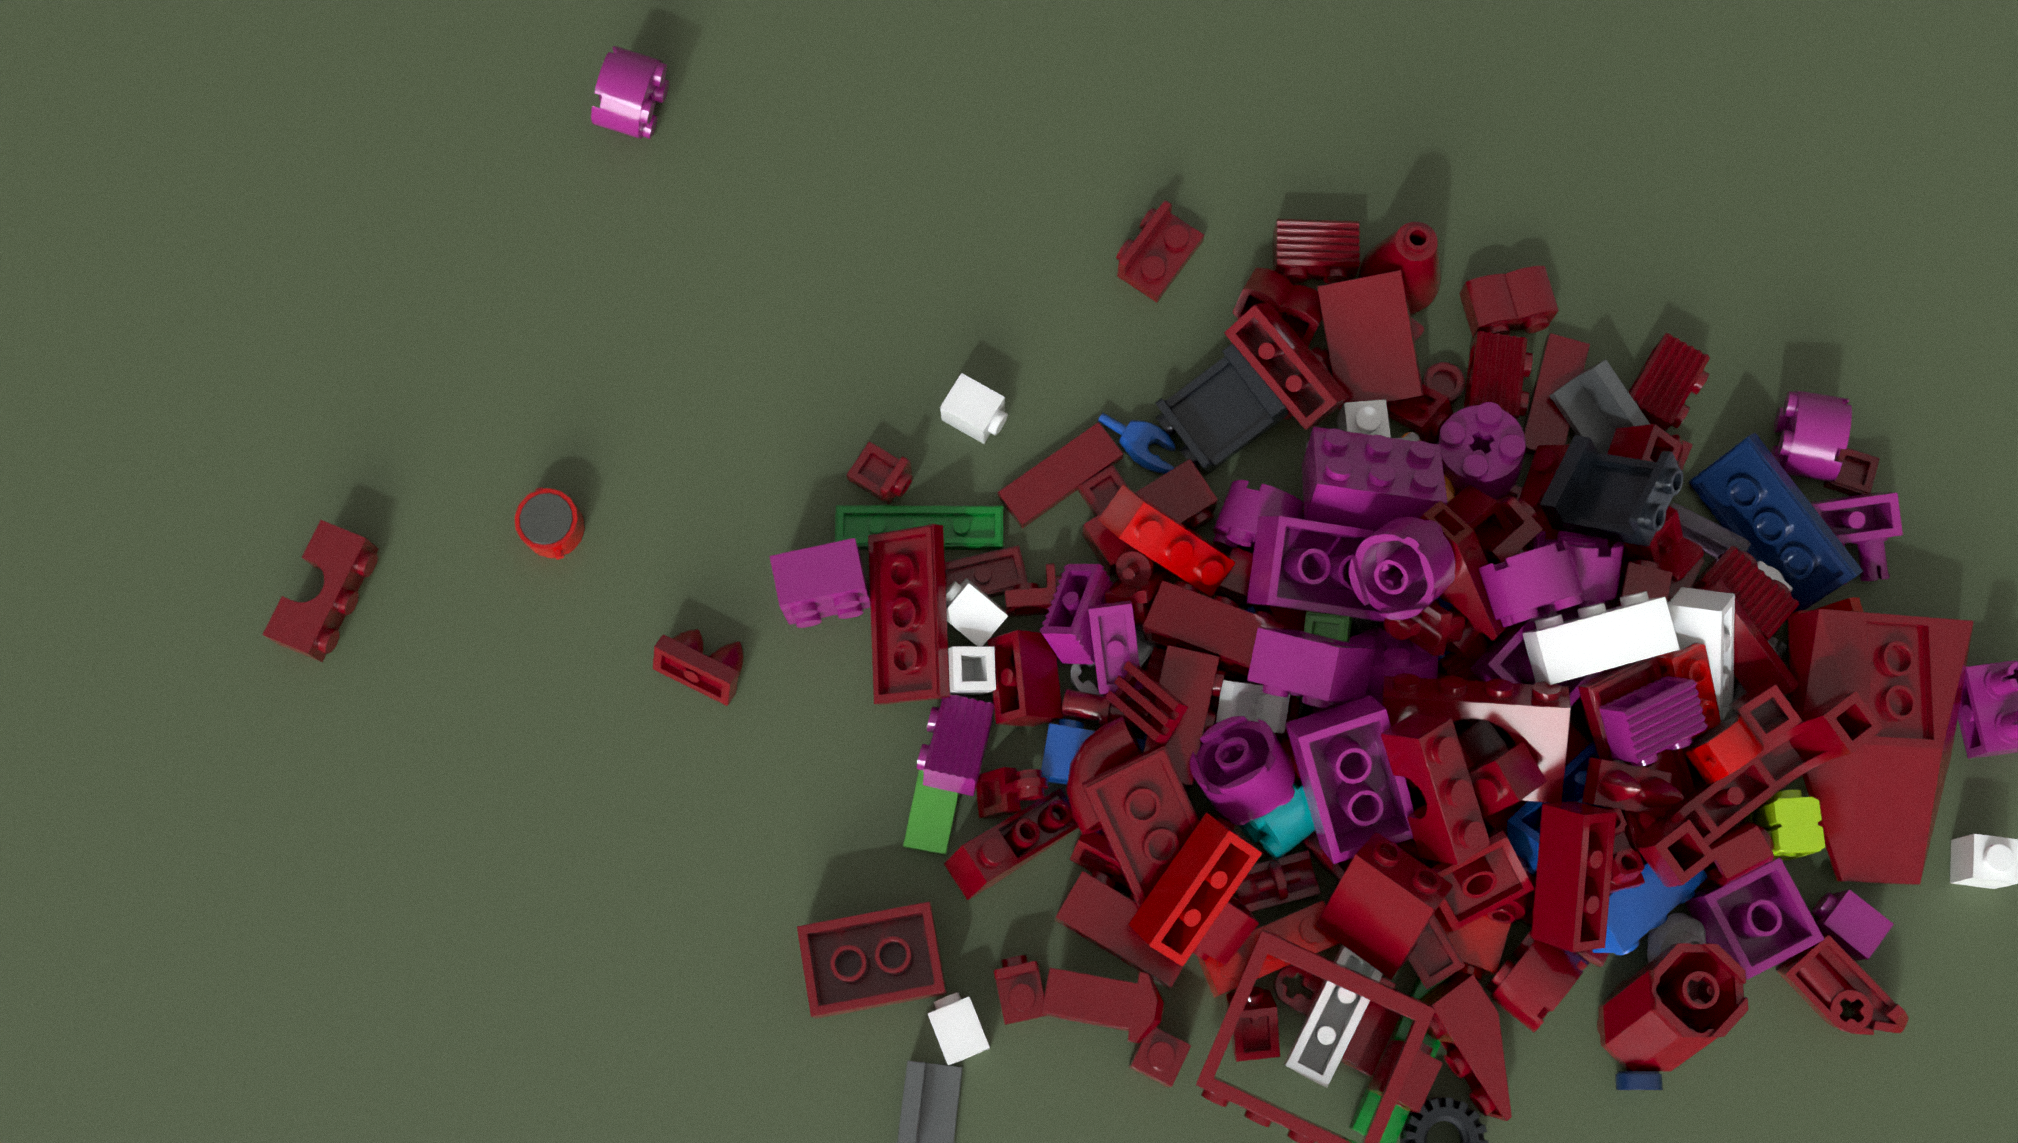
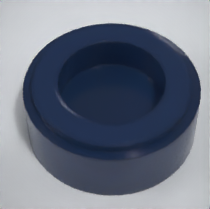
[1615,1071,1663,1090]

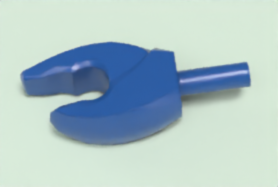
[1098,413,1176,474]

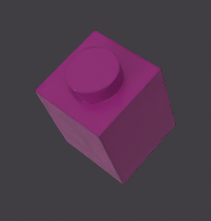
[1812,889,1894,961]

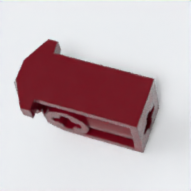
[1776,933,1909,1035]
[1041,968,1164,1043]

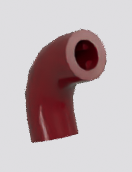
[1066,716,1142,835]

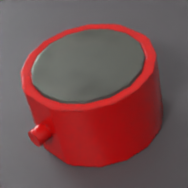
[514,487,585,560]
[1683,715,1764,784]

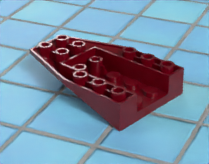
[1788,609,1974,885]

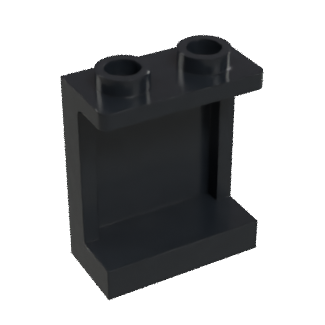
[1155,343,1289,474]
[1540,435,1683,547]

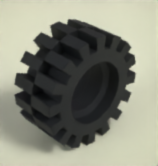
[1400,1097,1488,1143]

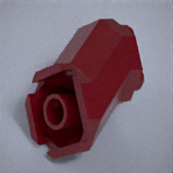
[1597,943,1748,1072]

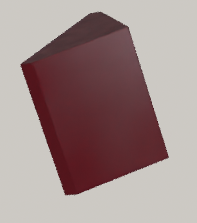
[1425,826,1534,931]

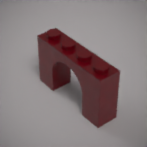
[1383,673,1571,803]

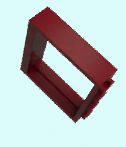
[1196,929,1436,1143]

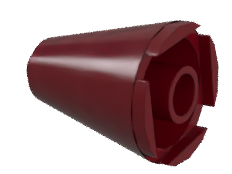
[1359,221,1441,316]

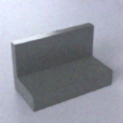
[1549,359,1650,454]
[897,1060,963,1143]

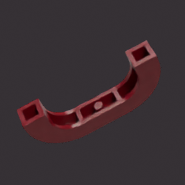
[1635,691,1884,887]

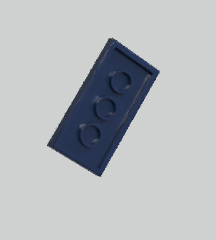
[1689,433,1863,614]

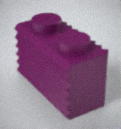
[1039,564,1113,664]
[1599,676,1708,766]
[917,695,994,796]

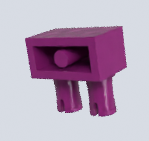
[1810,492,1903,585]
[1958,660,2018,759]

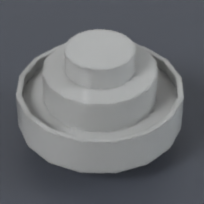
[1647,913,1706,963]

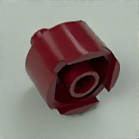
[1485,930,1590,1033]

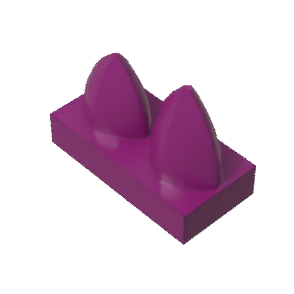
[1088,600,1143,694]

